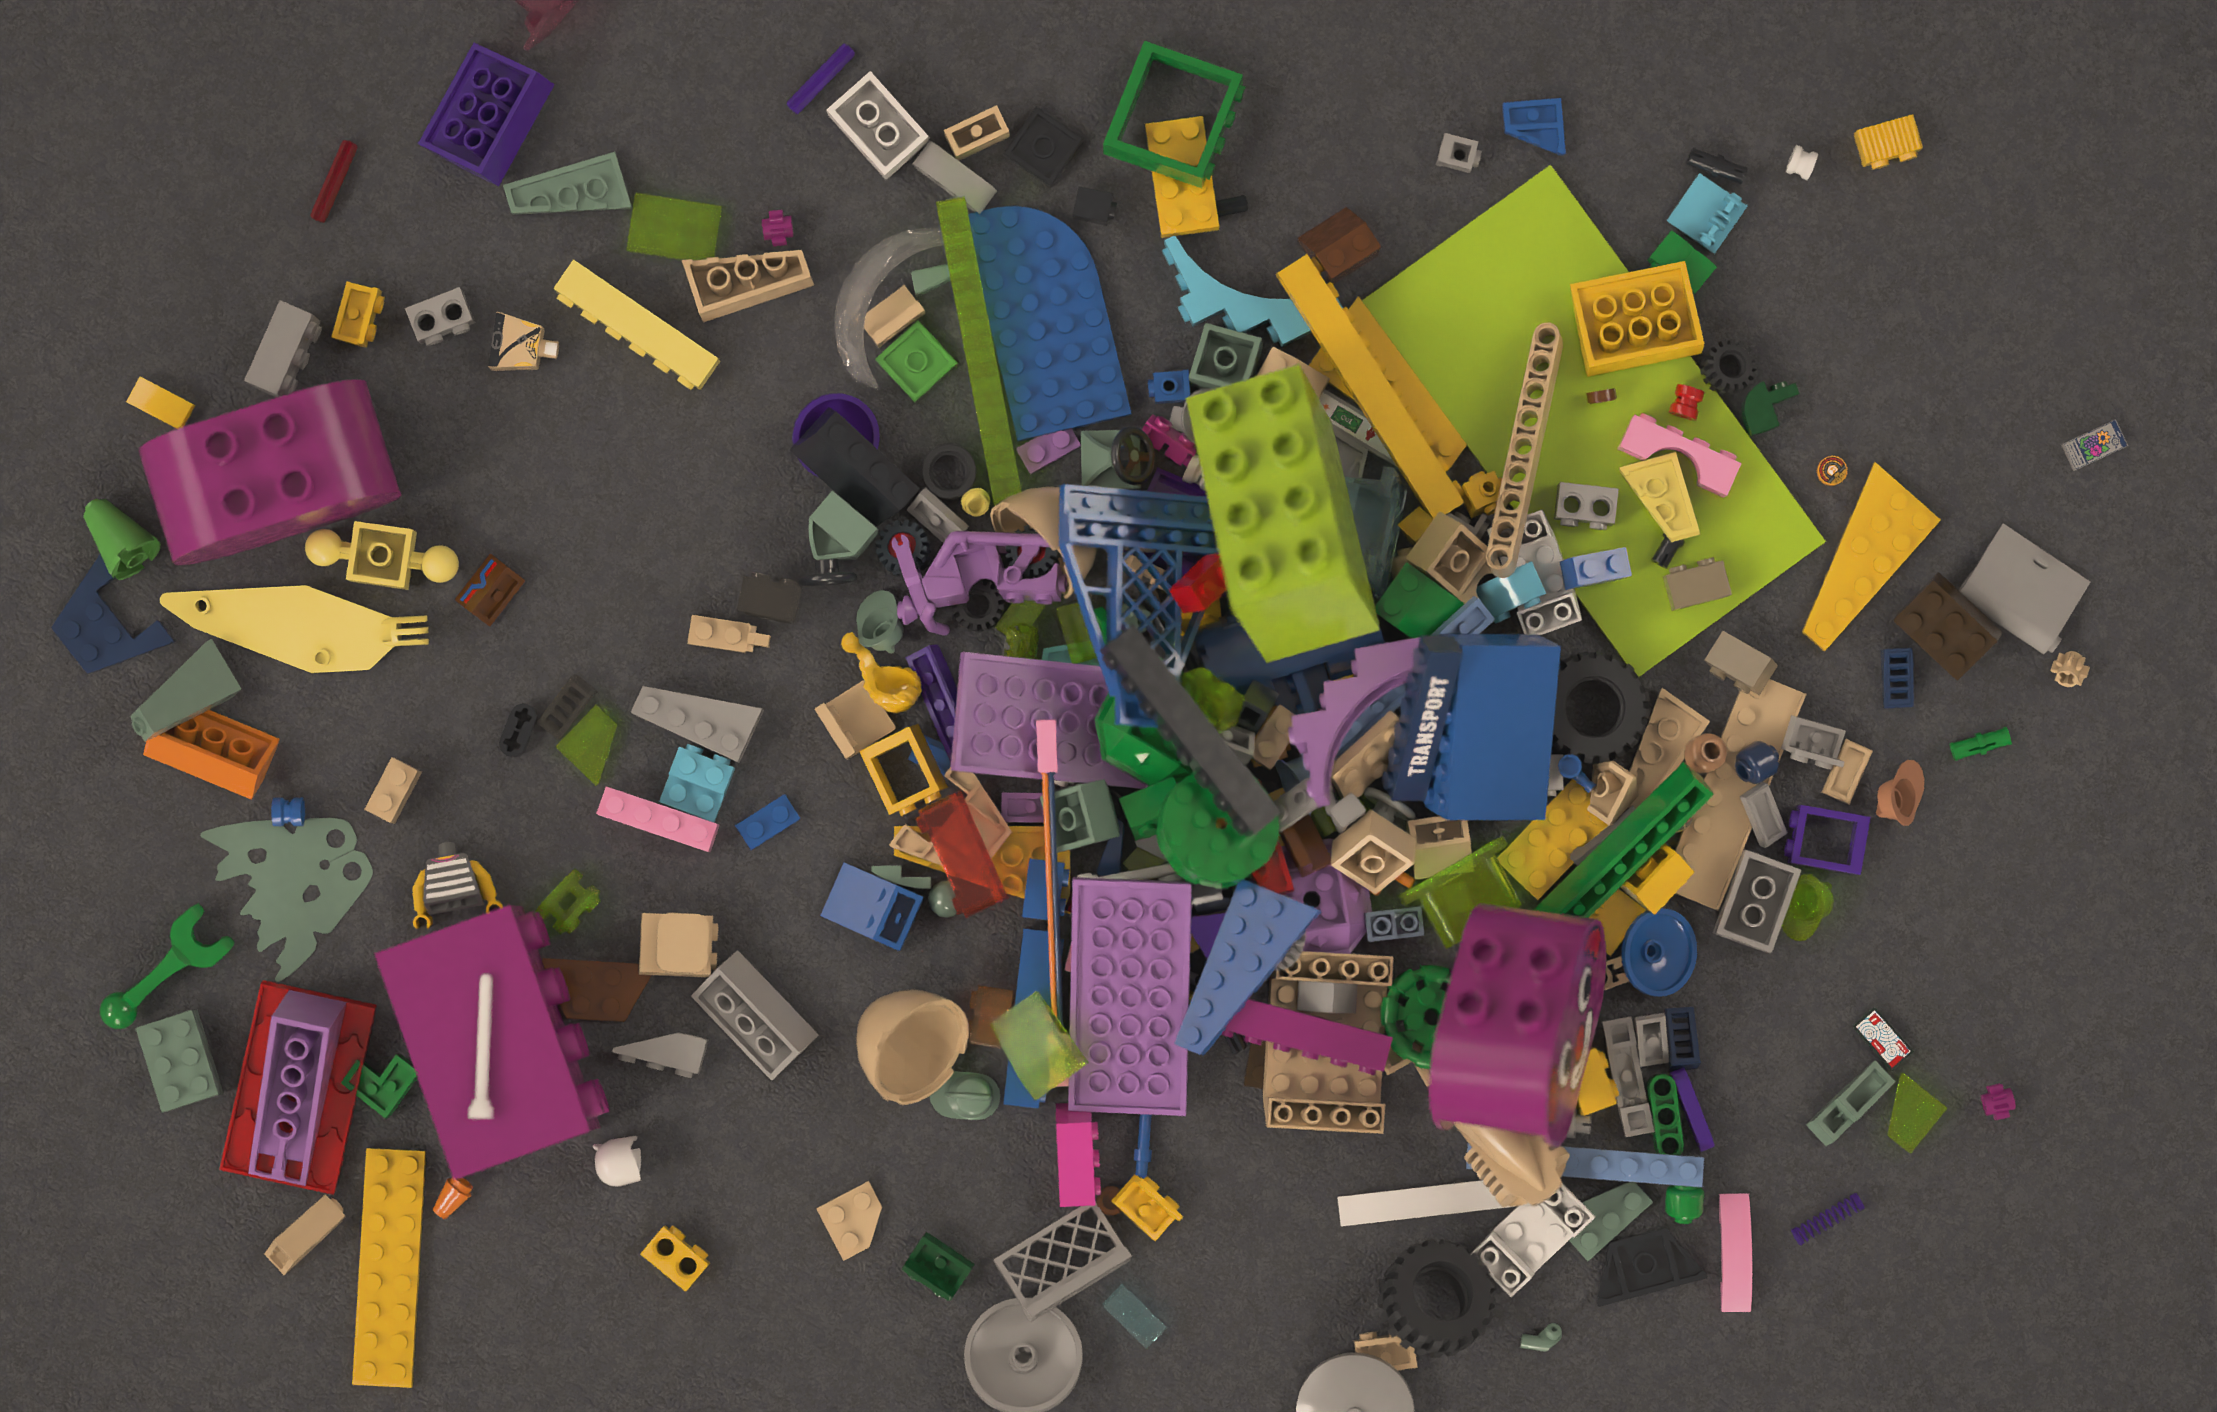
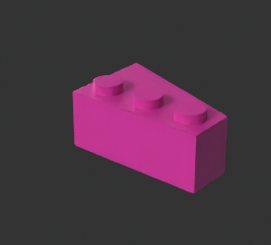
[1056,1103,1101,1207]

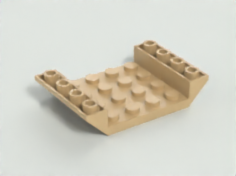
[1263,951,1393,1134]

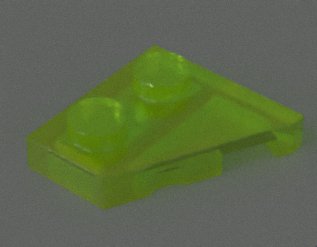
[1887,1073,1947,1154]

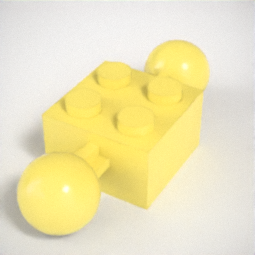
[305,521,459,590]

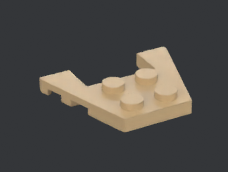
[889,767,1012,878]

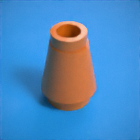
[432,1176,473,1219]

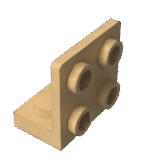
[815,680,896,760]

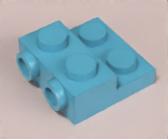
[659,744,735,823]

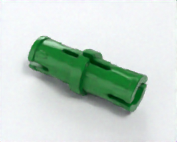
[1949,727,2012,761]

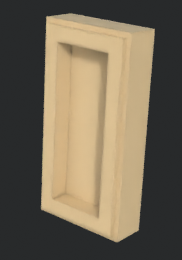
[1821,739,1873,804]

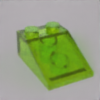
[990,990,1089,1101]

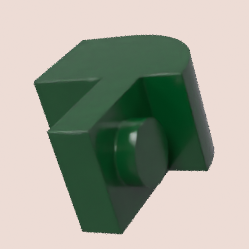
[1741,381,1799,437]

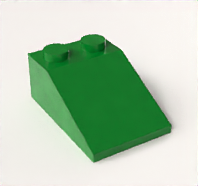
[1375,562,1465,639]

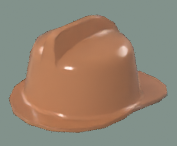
[1876,760,1924,826]

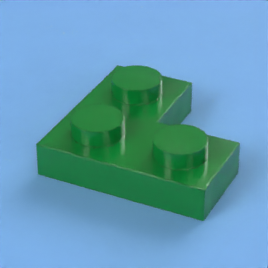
[341,1053,418,1119]

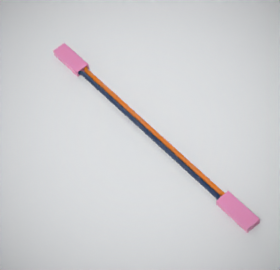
[1036,719,1069,1087]

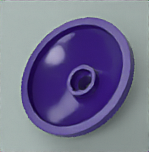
[792,393,880,477]

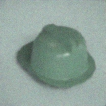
[856,590,904,654]
[930,1071,1000,1120]

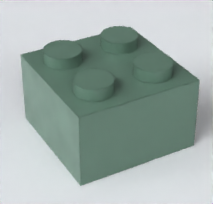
[1189,323,1263,390]

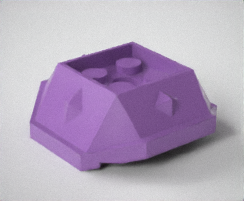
[1249,838,1372,954]

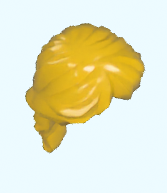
[841,632,922,713]

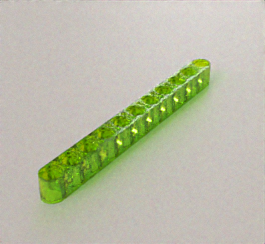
[936,196,1021,506]

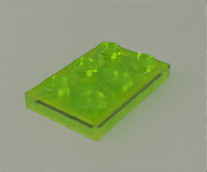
[626,193,723,261]

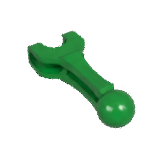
[100,903,235,1029]

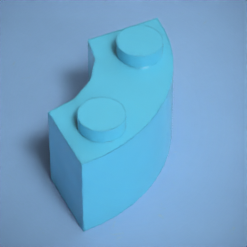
[1476,561,1546,624]

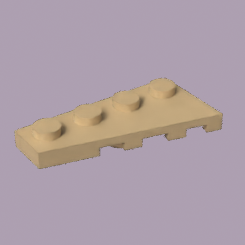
[1628,688,1710,808]

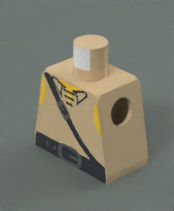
[488,312,559,371]

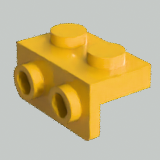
[331,282,385,348]
[1112,1175,1183,1241]

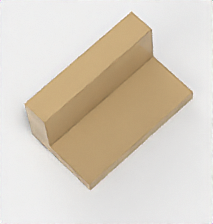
[858,285,925,348]

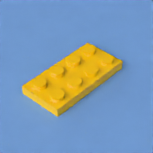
[1145,116,1219,238]
[1495,779,1608,900]

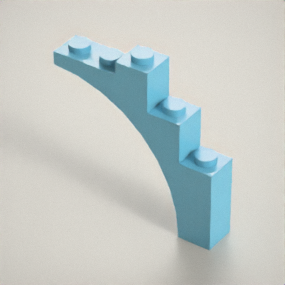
[1162,235,1343,348]

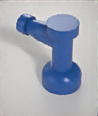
[1558,754,1596,793]

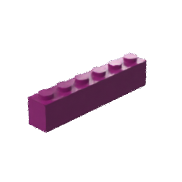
[1221,999,1393,1075]

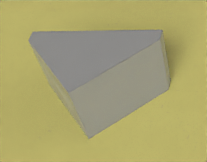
[1297,981,1357,1013]

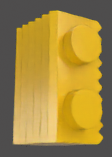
[1854,114,1923,170]

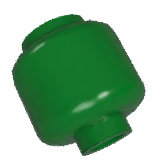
[1665,1185,1704,1224]

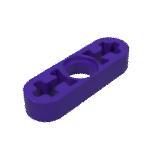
[1670,1067,1715,1152]

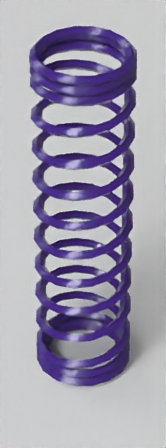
[1791,1192,1865,1246]

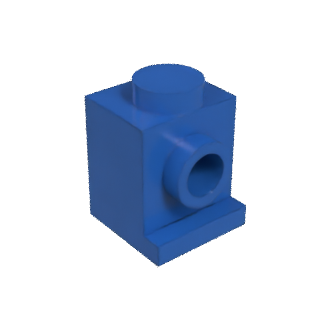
[1148,370,1190,404]

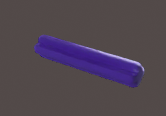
[787,43,855,114]

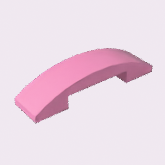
[1719,1193,1752,1312]

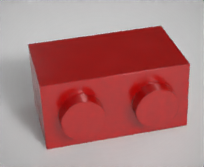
[1169,553,1228,614]

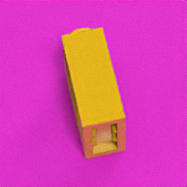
[859,724,948,816]

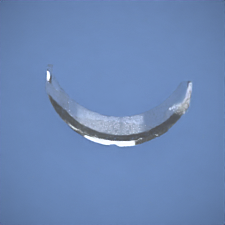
[835,228,969,393]

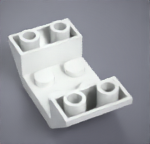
[1487,510,1582,635]
[1470,1183,1595,1297]

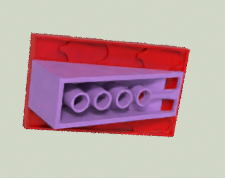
[219,980,377,1195]

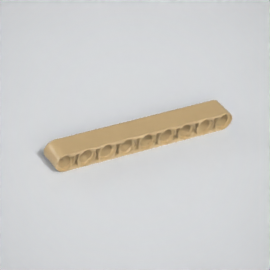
[1486,322,1563,578]

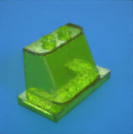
[1397,836,1522,949]

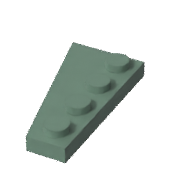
[503,152,632,215]

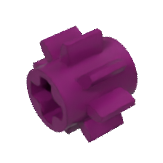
[762,210,794,247]
[1981,1083,2016,1120]

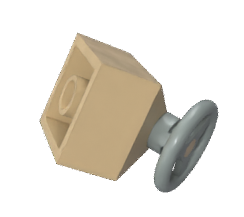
[1331,787,1416,894]

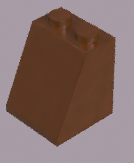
[1297,207,1381,284]

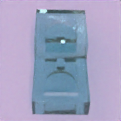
[1102,1284,1167,1349]

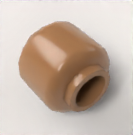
[1684,733,1727,773]

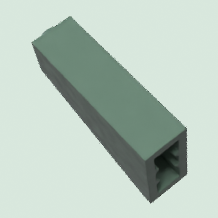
[130,639,241,742]

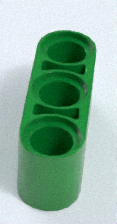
[1647,1073,1684,1155]

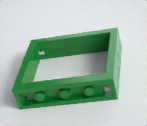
[1103,41,1246,188]

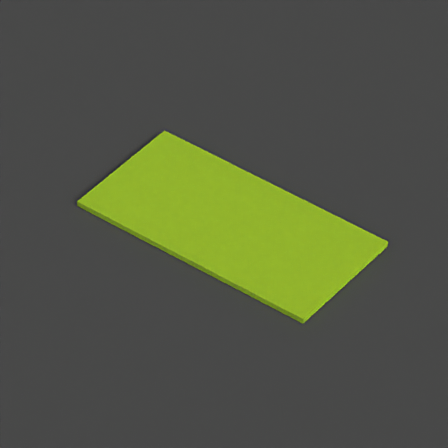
[1362,165,1826,677]

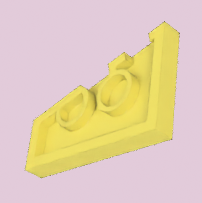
[1619,452,1700,542]

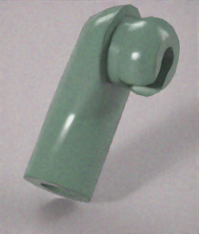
[1520,1323,1562,1352]

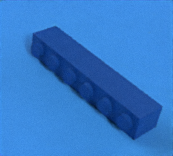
[1004,929,1064,1108]

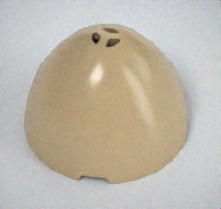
[990,487,1098,598]
[857,990,969,1105]

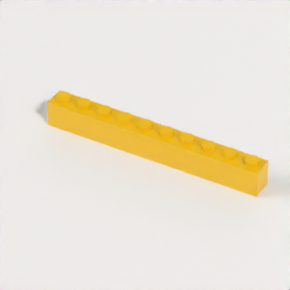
[1275,254,1465,519]

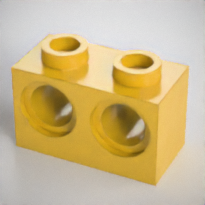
[641,1225,710,1292]

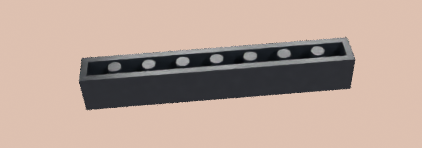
[1099,624,1281,838]

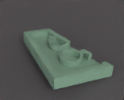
[1568,1181,1653,1261]

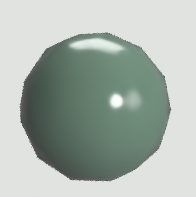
[928,880,964,918]

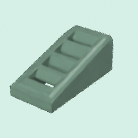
[911,260,970,297]

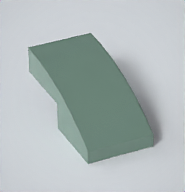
[872,865,932,889]

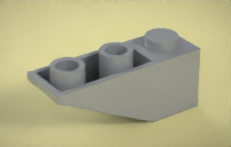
[612,1032,709,1078]

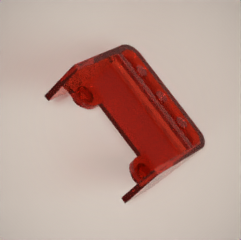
[915,790,1009,918]

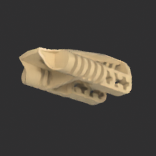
[1454,1122,1570,1207]

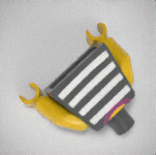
[412,842,503,929]

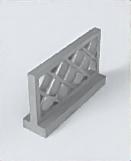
[994,1201,1132,1322]

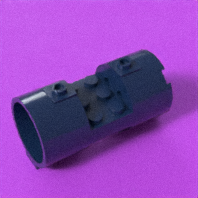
[1194,610,1384,720]

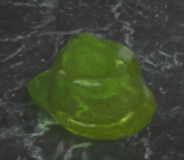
[1782,874,1834,941]

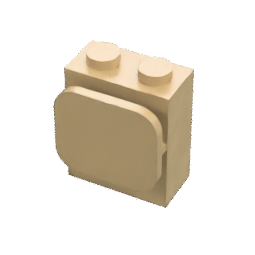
[639,913,718,977]

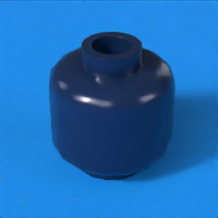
[1734,741,1779,784]

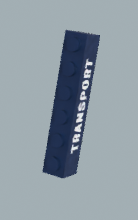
[1382,636,1463,801]

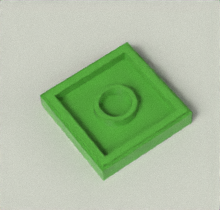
[875,320,958,403]

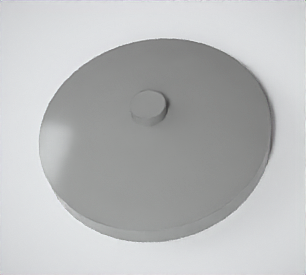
[964,1298,1082,1412]
[1296,1352,1414,1412]

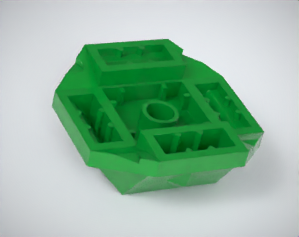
[1094,657,1221,787]

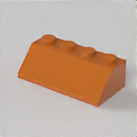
[143,710,280,800]

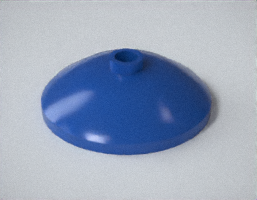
[1622,908,1697,997]

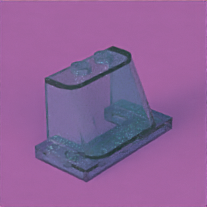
[1345,467,1407,598]

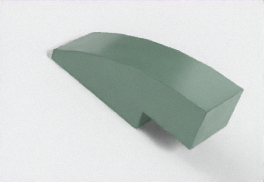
[1806,1060,1895,1146]

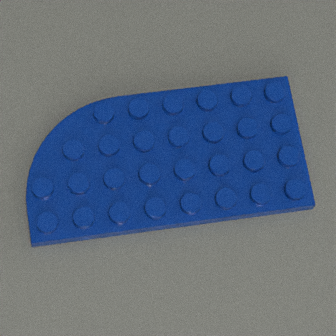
[964,206,1131,442]

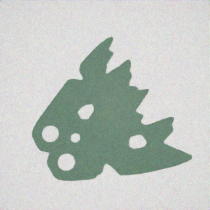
[200,818,373,982]

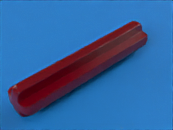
[310,140,358,223]

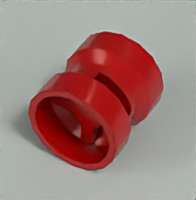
[1669,384,1705,421]

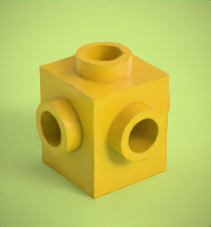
[1461,471,1502,518]

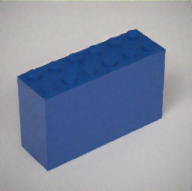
[1423,634,1561,820]

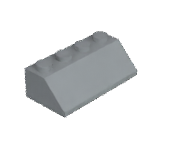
[691,950,819,1081]

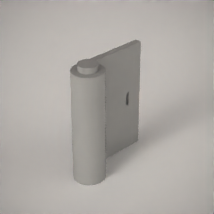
[1958,523,2090,655]

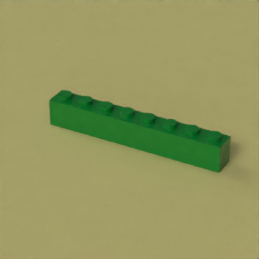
[1534,762,1714,918]

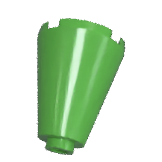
[83,499,161,580]

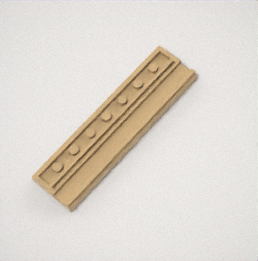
[1675,679,1806,911]

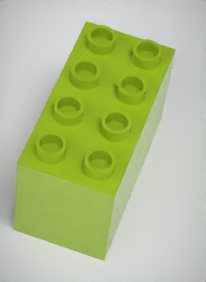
[1186,364,1380,663]

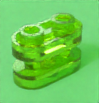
[535,868,601,935]

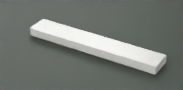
[1337,1180,1515,1226]

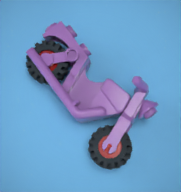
[876,520,1067,636]

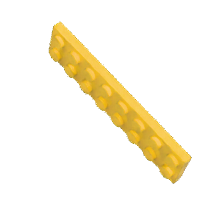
[352,1148,426,1388]

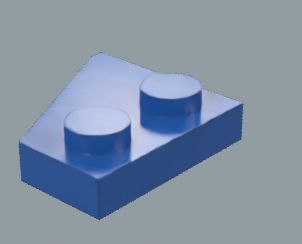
[1502,98,1566,156]

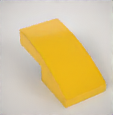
[126,376,195,429]

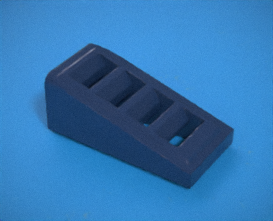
[1881,648,1914,709]
[1096,815,1126,876]
[1664,1007,1700,1071]

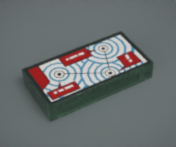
[1852,1007,1914,1071]

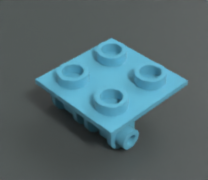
[1667,173,1747,254]

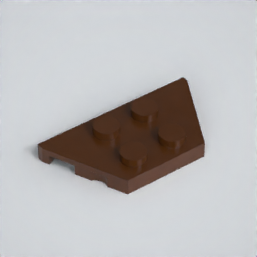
[542,958,652,1022]

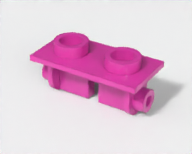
[1142,415,1198,467]

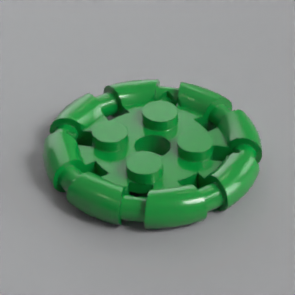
[1380,965,1452,1069]

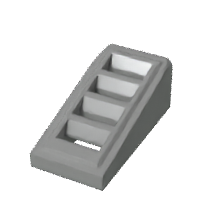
[1330,793,1365,834]

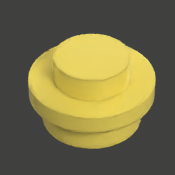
[961,488,990,516]

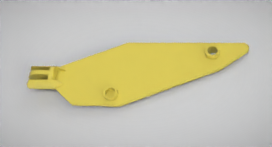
[160,585,429,673]

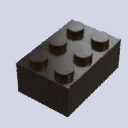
[1893,572,2002,681]

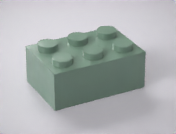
[135,1010,224,1112]

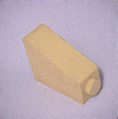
[265,1194,345,1275]

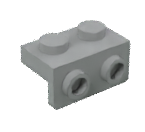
[1781,715,1846,770]
[1274,777,1333,832]

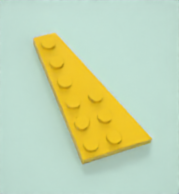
[1802,462,1941,651]
[894,826,1070,914]

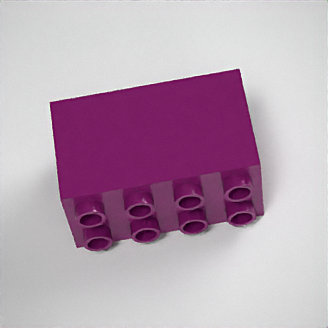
[375,905,610,1180]

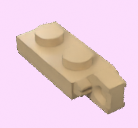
[687,615,771,653]

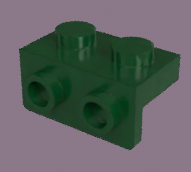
[902,1232,975,1301]

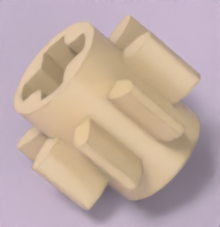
[2051,651,2090,687]

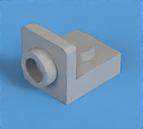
[1447,512,1489,539]

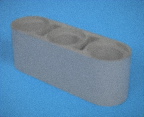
[912,141,997,214]

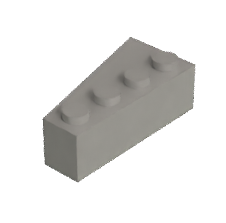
[631,686,764,763]

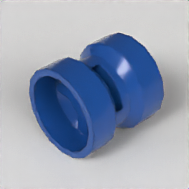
[271,797,305,826]

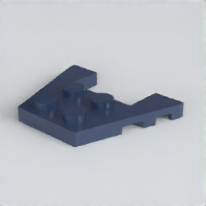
[51,554,176,674]

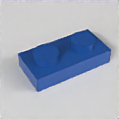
[735,794,801,850]

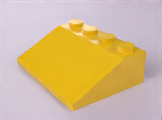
[1570,261,1705,377]

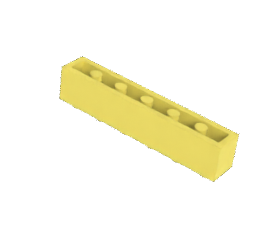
[554,260,720,390]

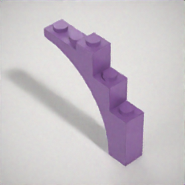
[1288,638,1420,807]

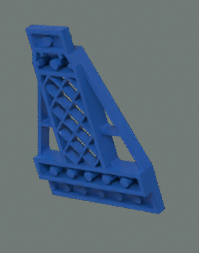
[1059,484,1220,728]

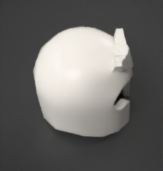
[593,1136,641,1187]

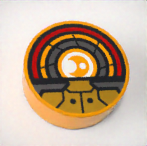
[1817,456,1847,486]

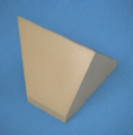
[1587,761,1639,826]

